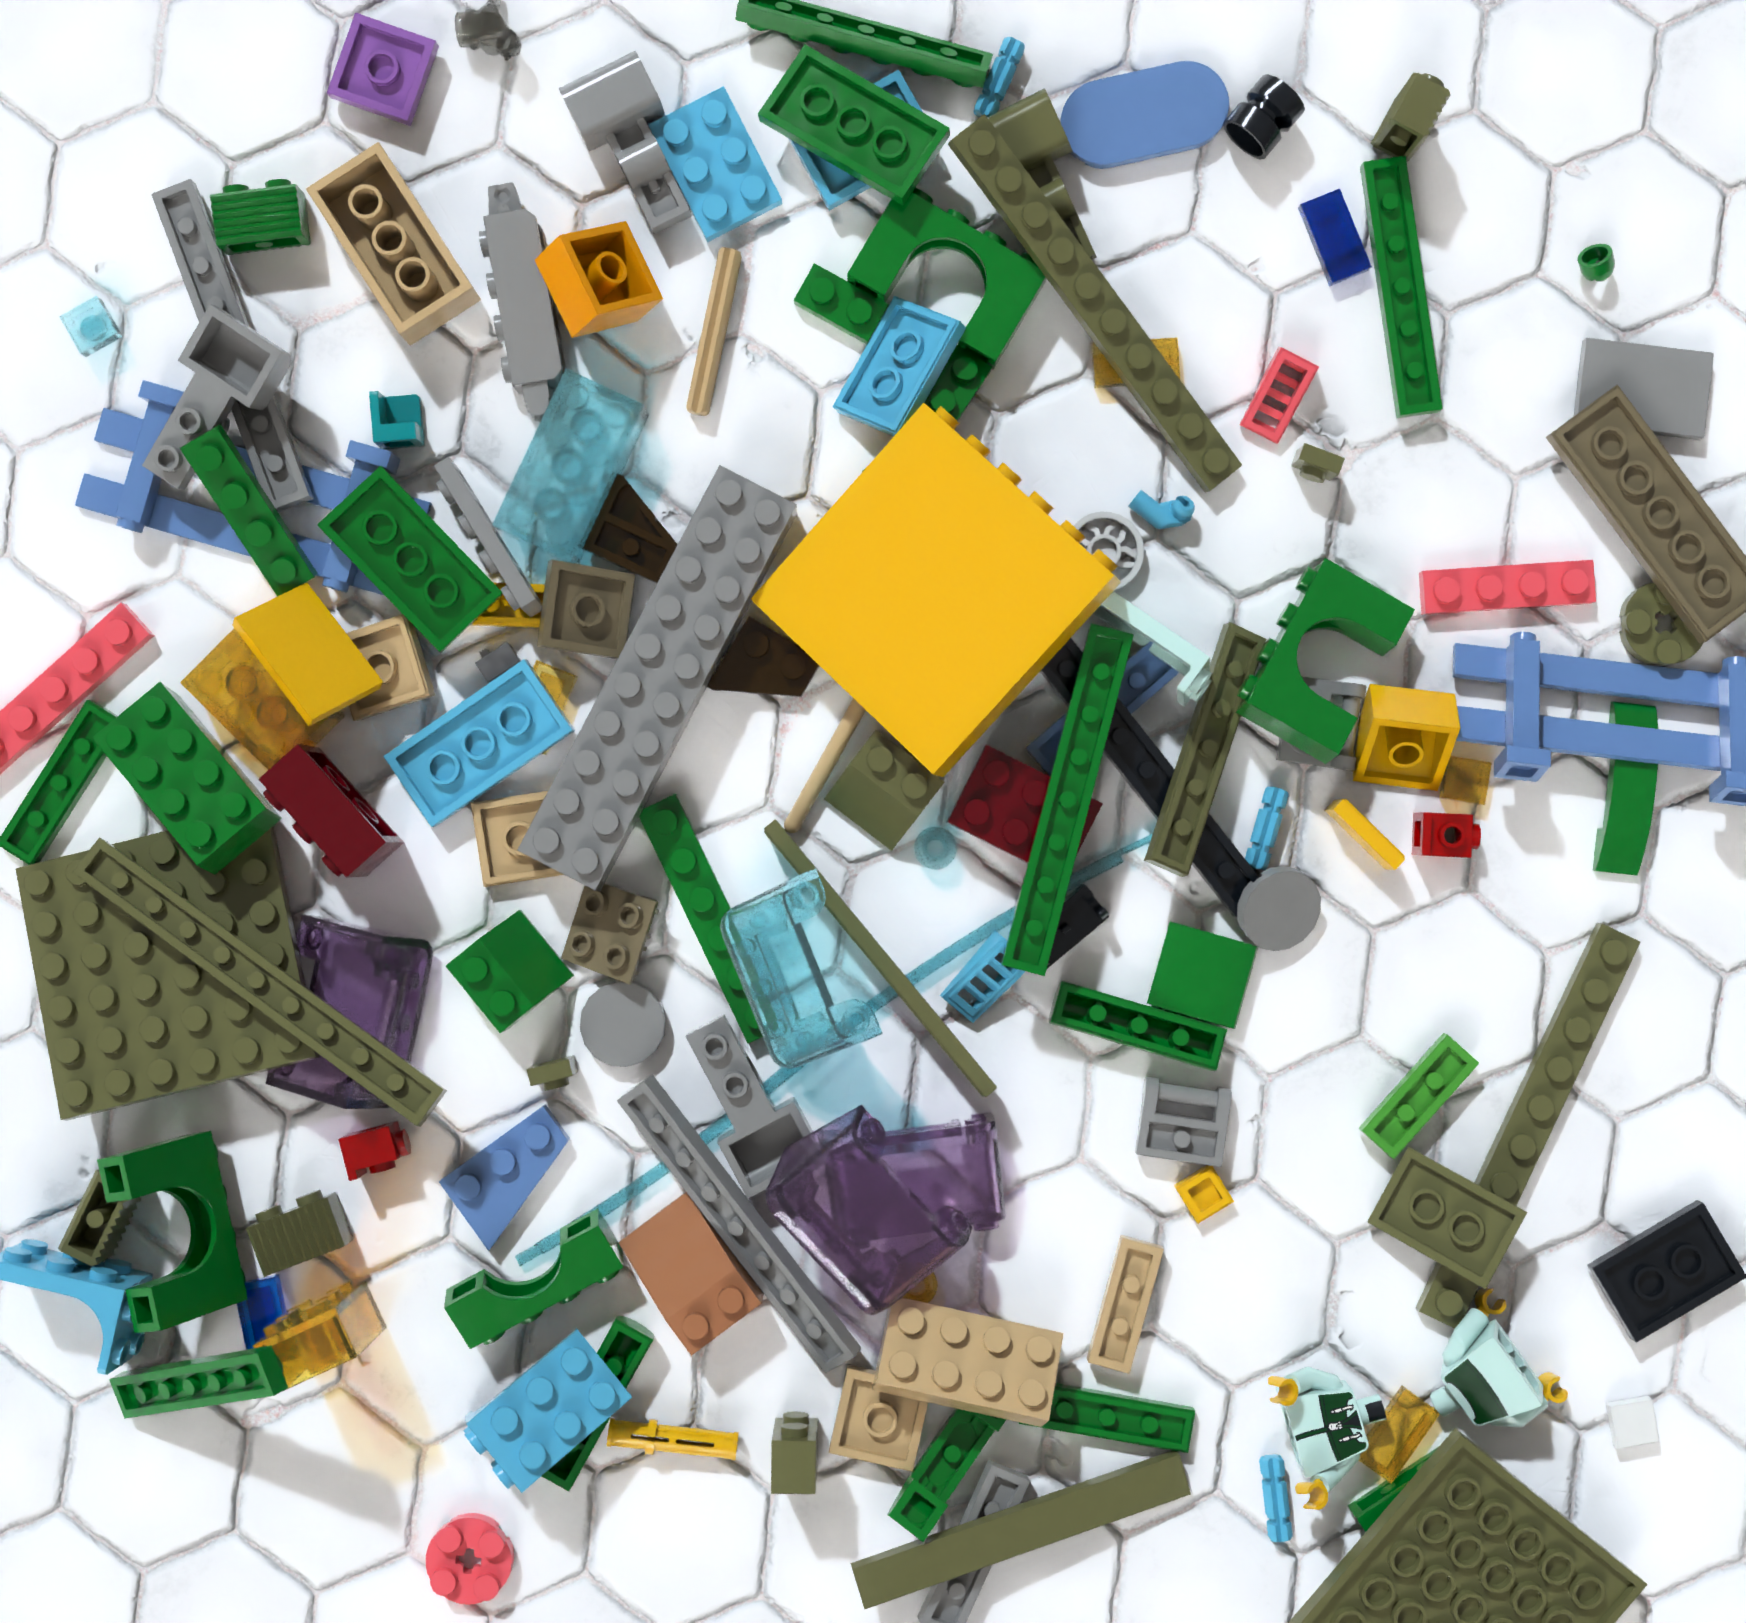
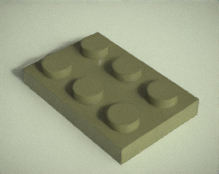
[1367,1147,1528,1289]

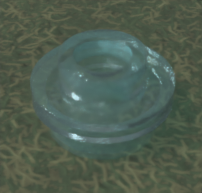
[914,827,957,870]

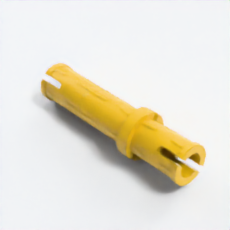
[607,1418,739,1460]

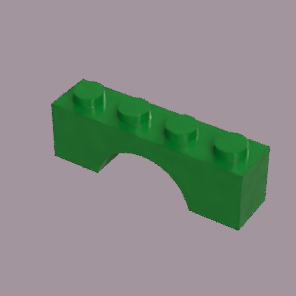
[444,1208,624,1349]

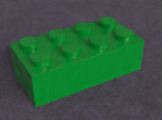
[92,682,282,875]

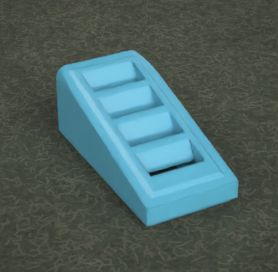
[940,930,1025,1023]

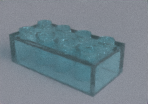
[492,369,649,564]

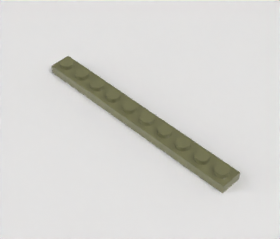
[948,114,1242,493]
[72,837,448,1127]
[1415,923,1640,1329]

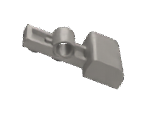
[558,51,692,234]
[142,304,291,490]
[685,1014,824,1199]

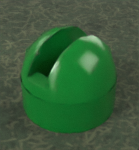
[1577,244,1615,282]

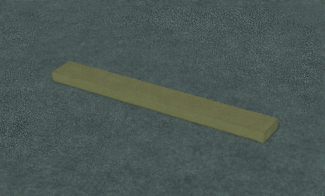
[764,819,997,1097]
[850,1451,1191,1610]

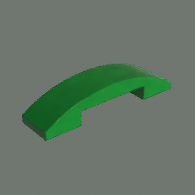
[1592,701,1658,876]
[887,1408,1006,1542]

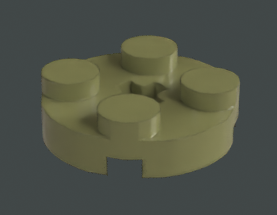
[1619,582,1703,666]

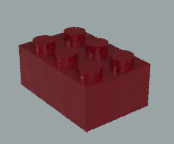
[258,744,404,878]
[946,744,1103,863]

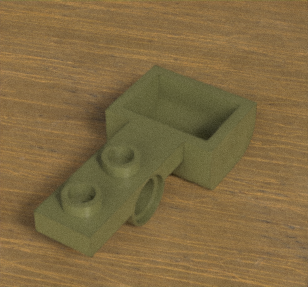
[987,88,1097,260]

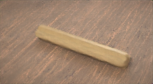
[686,247,742,416]

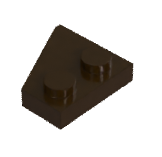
[583,473,678,584]
[707,616,820,697]

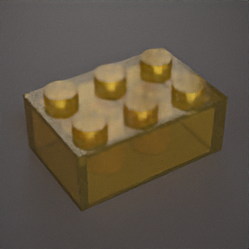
[180,628,346,770]
[253,1280,387,1392]

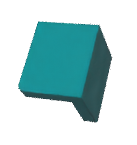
[369,391,425,450]

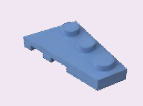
[439,1104,570,1251]

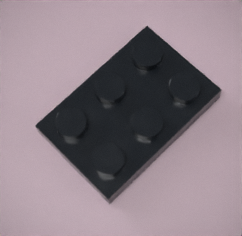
[1587,1200,1746,1343]

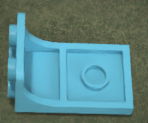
[0,1239,153,1375]
[464,1328,632,1493]

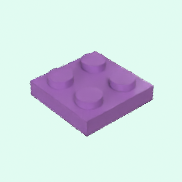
[327,12,439,126]

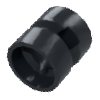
[1223,74,1305,160]

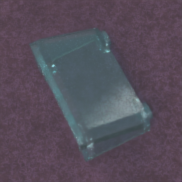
[720,868,883,1069]

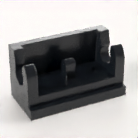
[1047,884,1109,969]

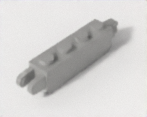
[479,182,568,423]

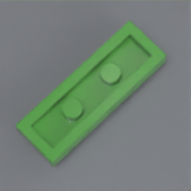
[1358,1033,1479,1159]

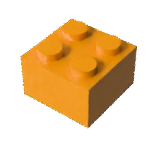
[535,221,663,338]

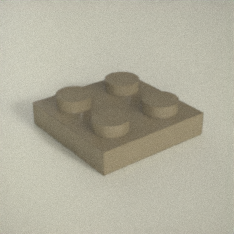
[537,559,635,659]

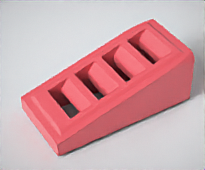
[1239,346,1319,444]

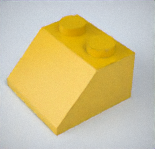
[1353,684,1460,791]

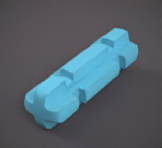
[974,37,1025,118]
[1245,786,1289,870]
[1259,1454,1293,1542]

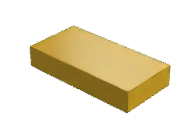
[1324,799,1406,870]

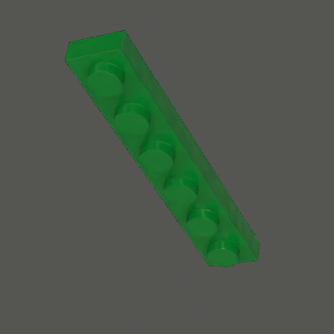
[735,0,993,88]
[1360,156,1443,419]
[639,794,787,1044]
[109,1345,288,1419]

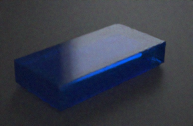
[1298,188,1372,287]
[237,1274,296,1363]

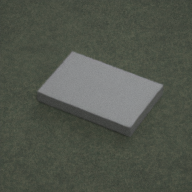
[1573,338,1714,440]

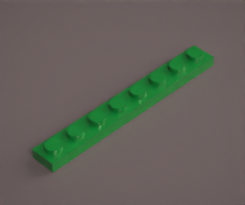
[1001,623,1134,976]

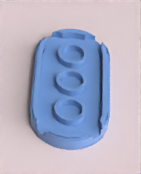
[1060,61,1229,169]

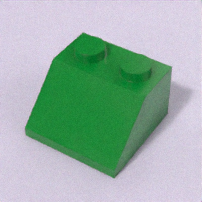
[446,910,575,1033]

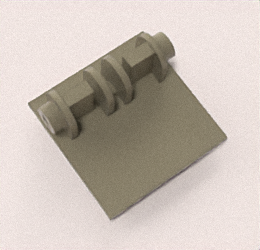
[561,884,659,985]

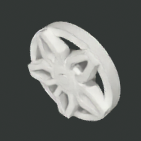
[1074,511,1144,591]

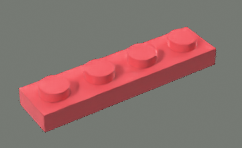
[1419,560,1596,615]

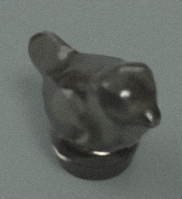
[455,0,522,61]

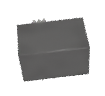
[475,642,521,683]

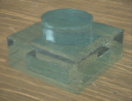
[59,295,123,357]

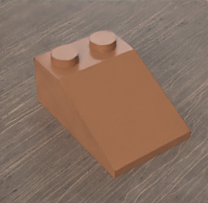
[618,1192,764,1356]

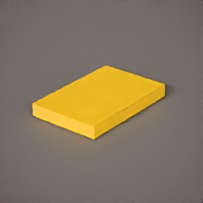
[232,582,383,726]

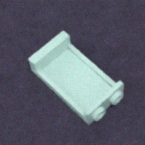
[1093,591,1212,707]

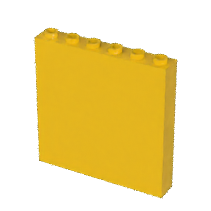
[751,403,1121,777]

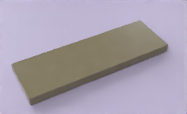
[1545,384,1746,644]

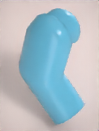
[1128,489,1195,530]

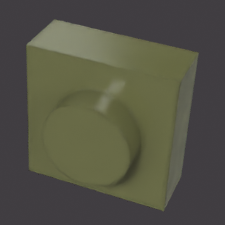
[1291,443,1345,483]
[526,1055,578,1091]

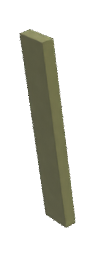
[1144,622,1267,877]

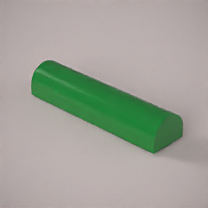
[1049,981,1227,1072]
[542,1316,655,1492]

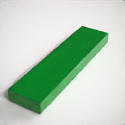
[0,699,117,865]
[1019,1383,1195,1453]

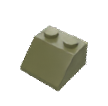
[824,730,945,851]

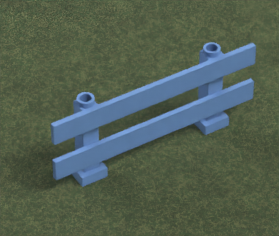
[75,380,432,596]
[1452,632,1746,806]

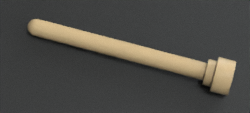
[784,698,866,833]

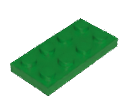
[757,44,950,205]
[317,466,503,653]

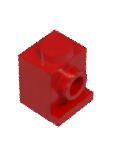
[1411,812,1481,858]
[338,1121,411,1181]

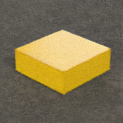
[1174,1165,1234,1224]

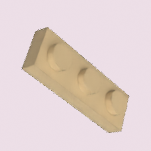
[1086,1234,1164,1374]

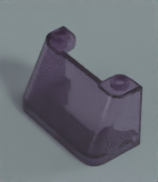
[265,914,433,1109]
[766,1105,972,1315]
[822,1112,1007,1248]

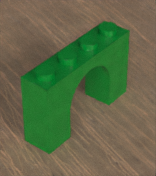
[847,187,1047,370]
[1236,558,1415,764]
[97,1131,248,1333]

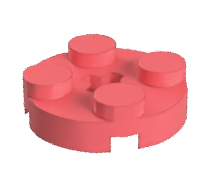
[426,1513,514,1605]

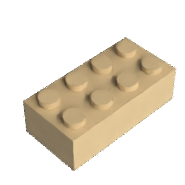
[306,142,482,346]
[872,1296,1064,1427]

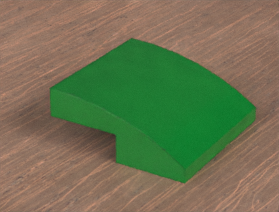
[1147,921,1258,1029]

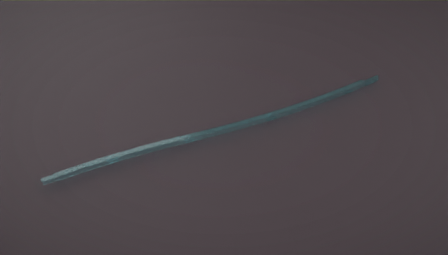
[514,833,1153,1266]

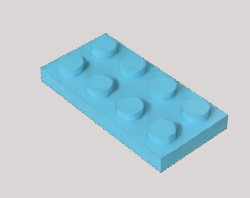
[383,659,575,827]

